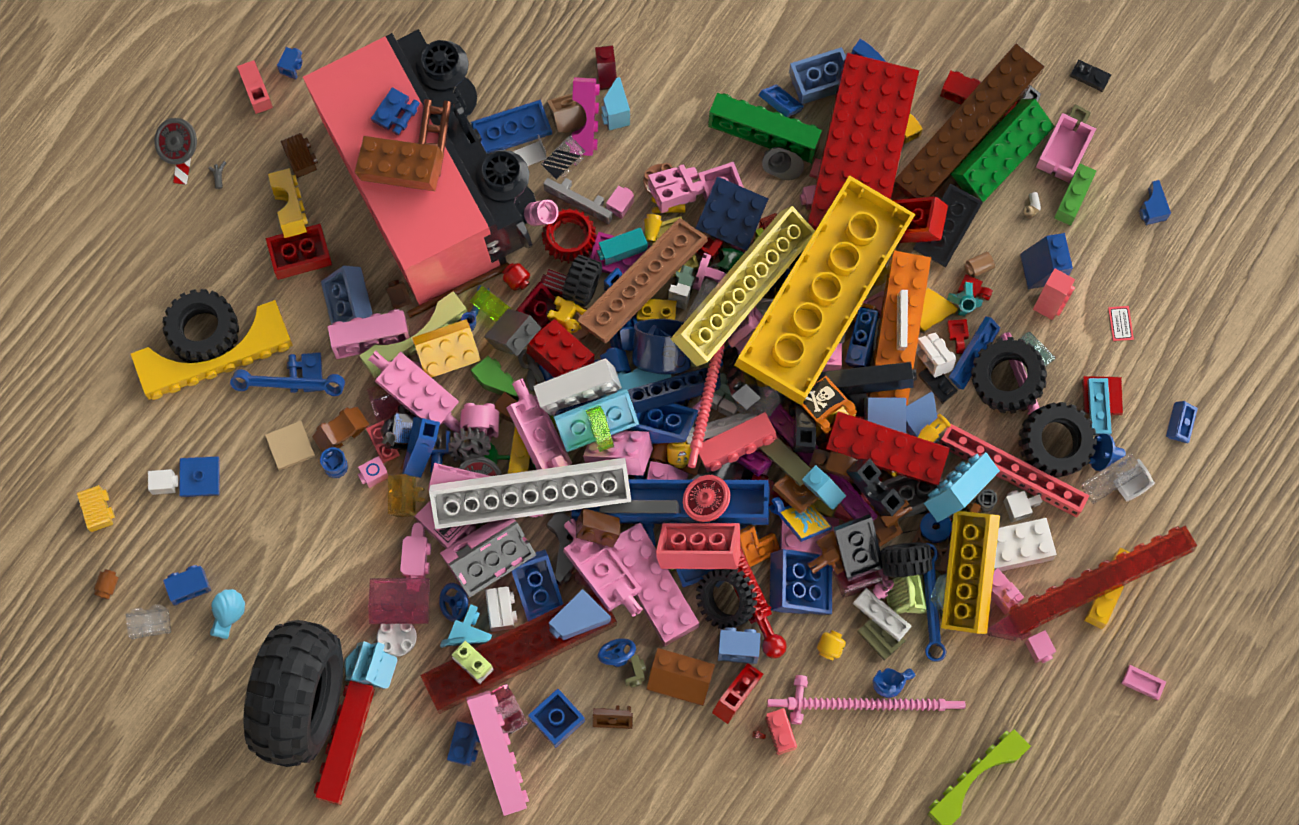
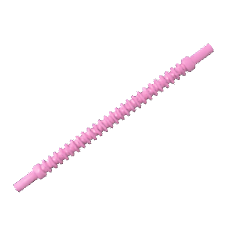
[767,697,966,711]

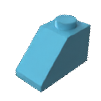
[802,465,846,510]

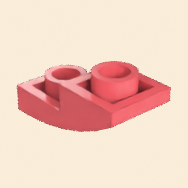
[366,420,400,463]

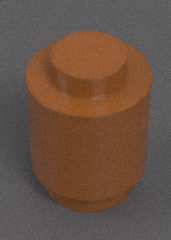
[94,569,119,599]

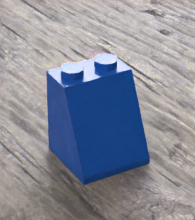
[1020,233,1073,289]

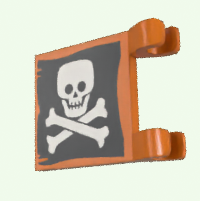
[801,376,857,434]

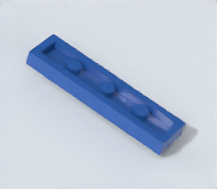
[948,316,1001,390]

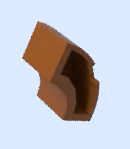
[312,407,370,453]

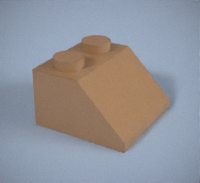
[547,93,587,133]

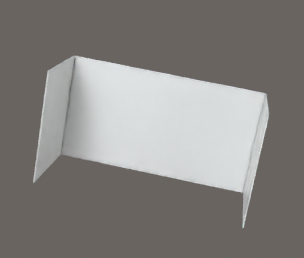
[513,135,547,166]

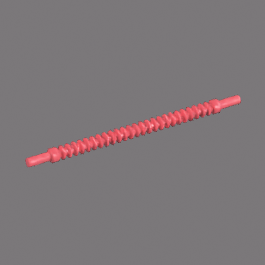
[688,342,726,468]

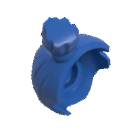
[872,668,916,698]

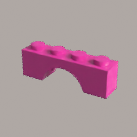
[571,77,600,156]

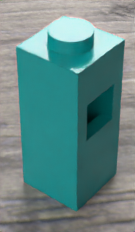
[597,227,648,265]

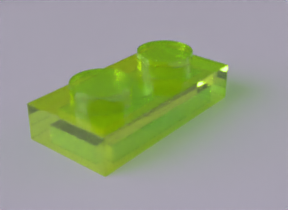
[470,286,512,322]

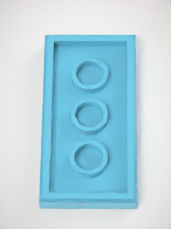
[554,389,639,452]

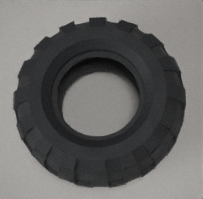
[243,620,343,767]

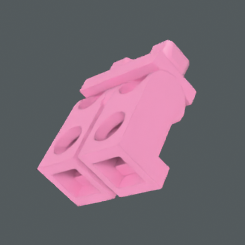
[648,164,704,213]

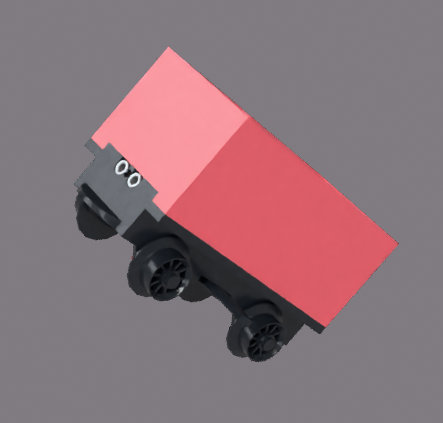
[303,29,536,305]

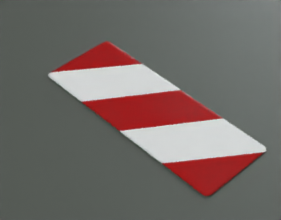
[173,158,191,184]

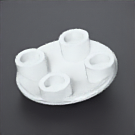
[377,618,417,656]

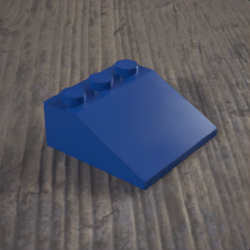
[770,549,832,615]

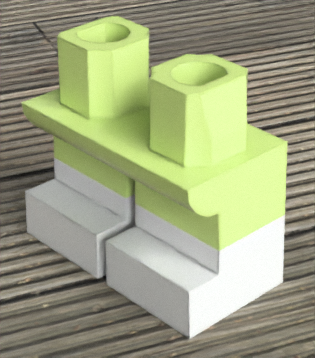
[452,641,494,684]

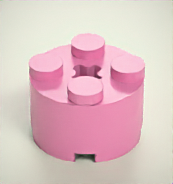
[460,403,499,441]

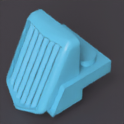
[440,604,492,648]
[344,641,397,689]

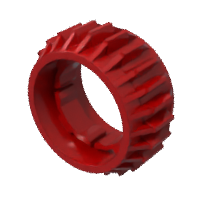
[542,208,597,263]

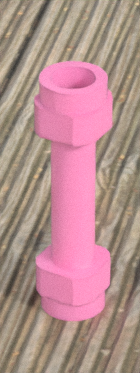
[789,675,808,725]

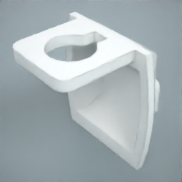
[1113,459,1155,502]

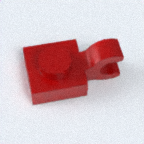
[957,274,993,301]
[947,319,969,354]

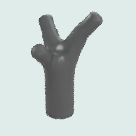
[208,161,227,189]

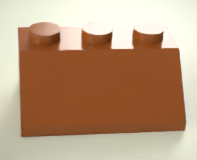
[646,648,715,706]

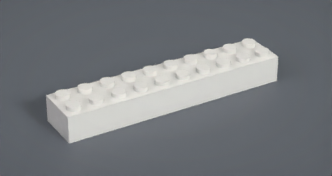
[429,458,631,529]

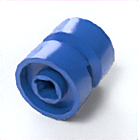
[320,447,348,478]

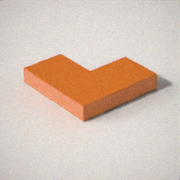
[740,525,780,567]

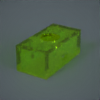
[585,406,614,452]

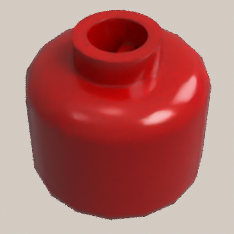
[502,263,530,291]

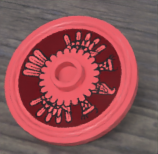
[683,475,730,522]

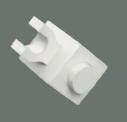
[1003,490,1042,523]

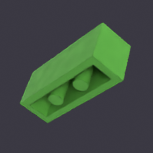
[1054,163,1096,226]

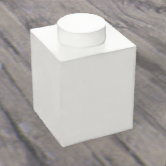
[148,469,179,495]

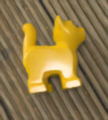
[547,296,587,334]

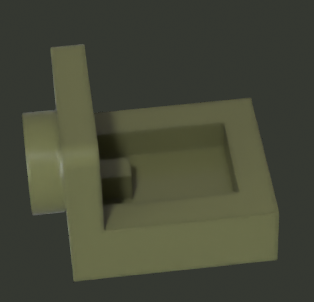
[625,655,646,688]

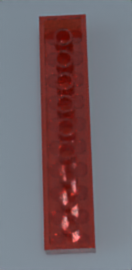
[420,590,617,714]

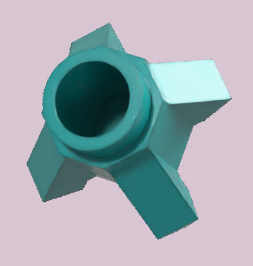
[947,282,983,317]

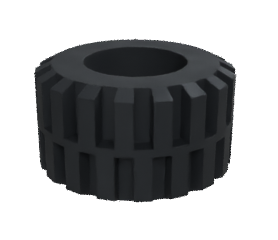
[562,255,602,307]
[881,542,933,577]

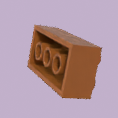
[355,136,444,192]

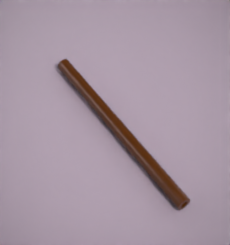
[407,262,510,318]

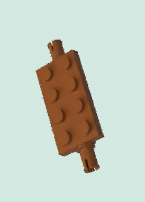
[807,500,913,575]

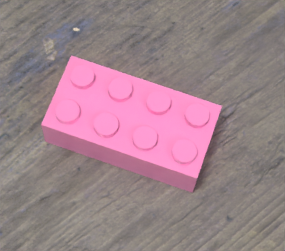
[328,310,410,359]

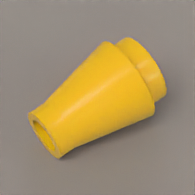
[644,214,663,243]

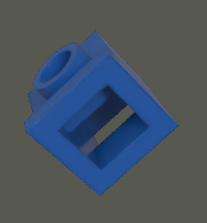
[277,47,303,79]

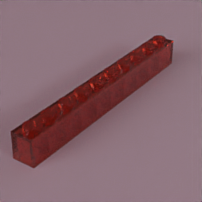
[1008,525,1197,636]

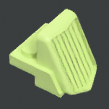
[885,574,927,614]

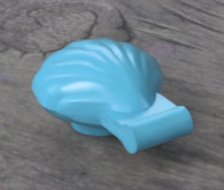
[210,589,245,639]

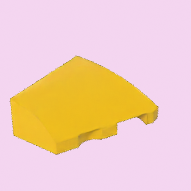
[920,288,958,332]

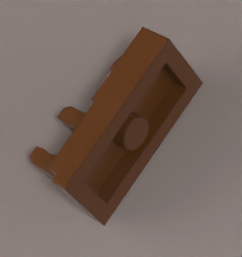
[593,705,633,729]

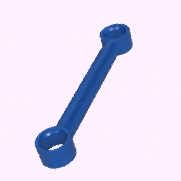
[230,369,345,396]
[924,543,947,662]

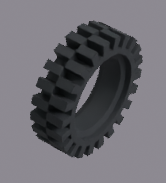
[696,568,757,629]

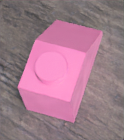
[647,461,688,480]

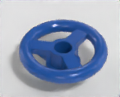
[439,583,468,622]
[598,638,636,667]

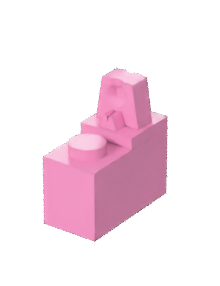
[991,568,1024,615]

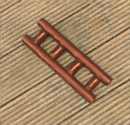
[418,99,451,177]

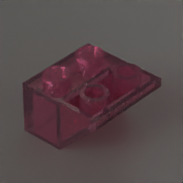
[490,683,528,735]

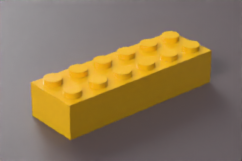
[941,511,1000,634]

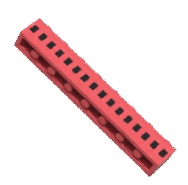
[939,424,1090,518]

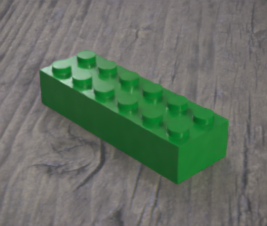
[708,93,822,164]
[951,99,1055,202]

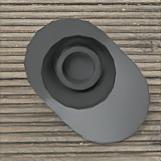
[762,147,804,180]

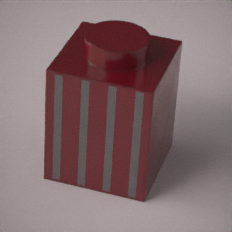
[540,269,567,298]

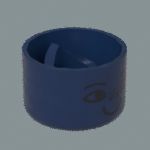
[632,319,691,374]

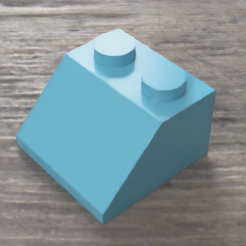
[601,77,630,130]

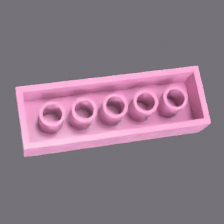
[610,523,699,647]

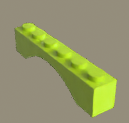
[927,729,1031,825]

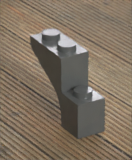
[547,511,576,586]

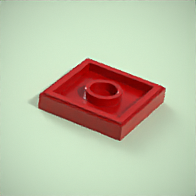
[1082,376,1123,415]

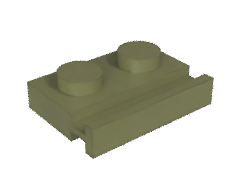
[857,619,906,661]

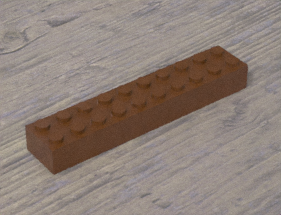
[894,43,1045,199]

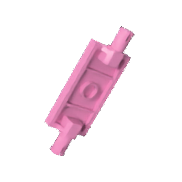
[368,351,463,433]
[506,379,572,470]
[563,519,643,617]

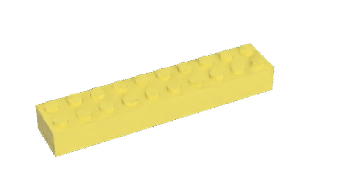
[671,206,815,366]

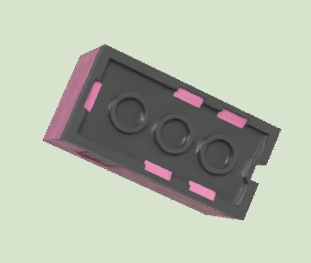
[440,518,536,598]

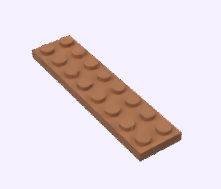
[577,218,708,344]

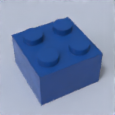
[528,689,585,748]

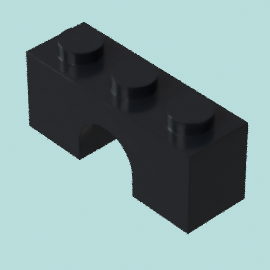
[846,459,905,516]

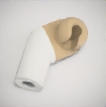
[1023,192,1041,218]

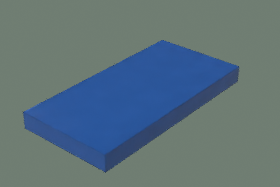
[471,100,552,154]

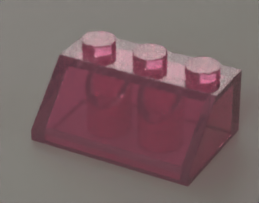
[368,578,431,624]

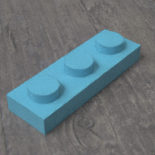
[1087,378,1112,436]

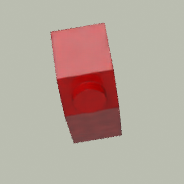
[712,663,764,724]

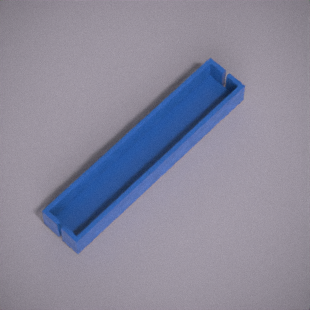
[571,479,770,525]

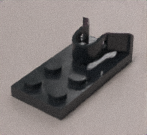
[913,184,983,268]

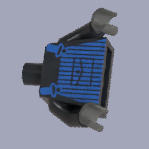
[380,405,441,450]

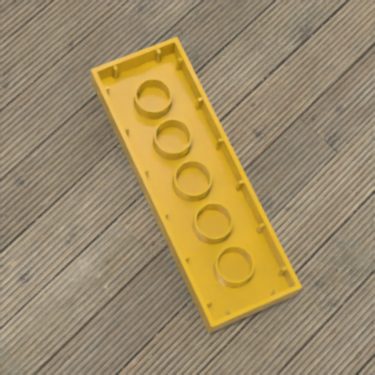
[734,176,915,405]

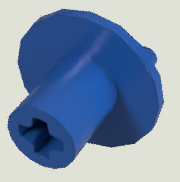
[1089,433,1126,472]

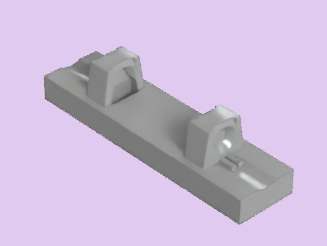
[544,178,612,225]

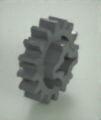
[448,427,491,464]

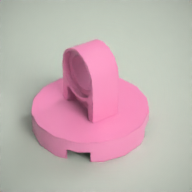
[692,253,726,291]

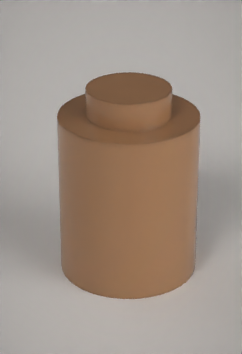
[964,251,995,278]

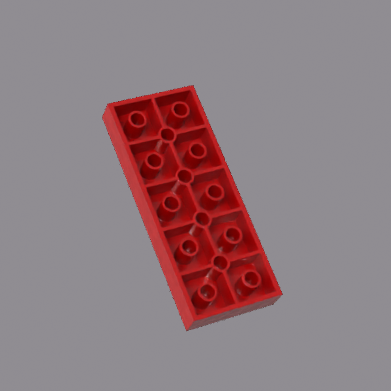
[807,53,920,231]

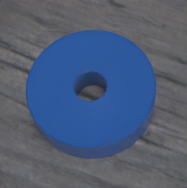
[920,513,952,543]

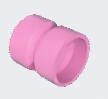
[524,200,558,226]

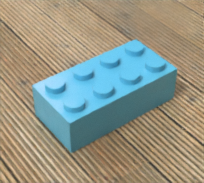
[924,452,1000,522]

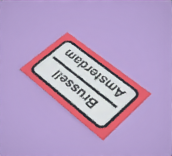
[1108,306,1134,341]

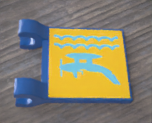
[769,497,832,542]

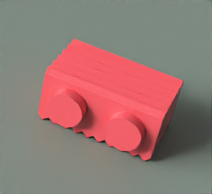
[765,708,797,755]

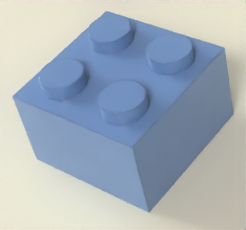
[718,627,761,664]

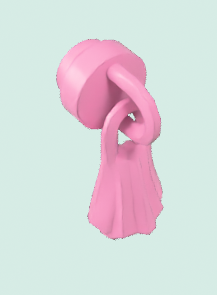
[873,569,894,599]

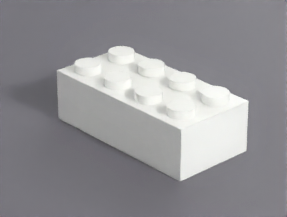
[534,358,622,416]
[994,518,1057,571]

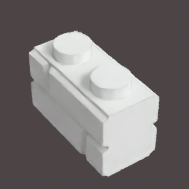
[916,333,956,377]
[485,587,517,632]

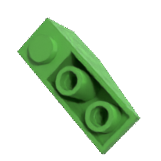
[471,356,519,401]

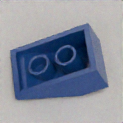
[631,403,698,444]
[511,549,565,621]

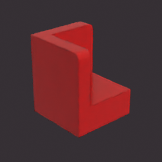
[696,237,723,263]

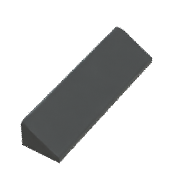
[599,500,681,513]

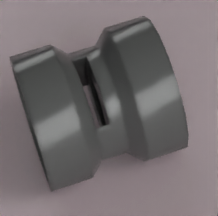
[975,489,997,512]

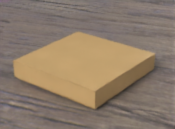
[265,421,315,471]

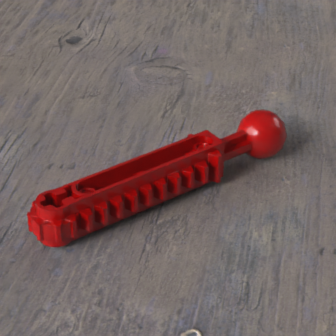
[732,547,787,659]

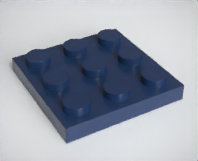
[695,176,769,251]

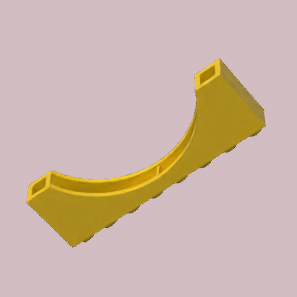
[130,300,293,400]

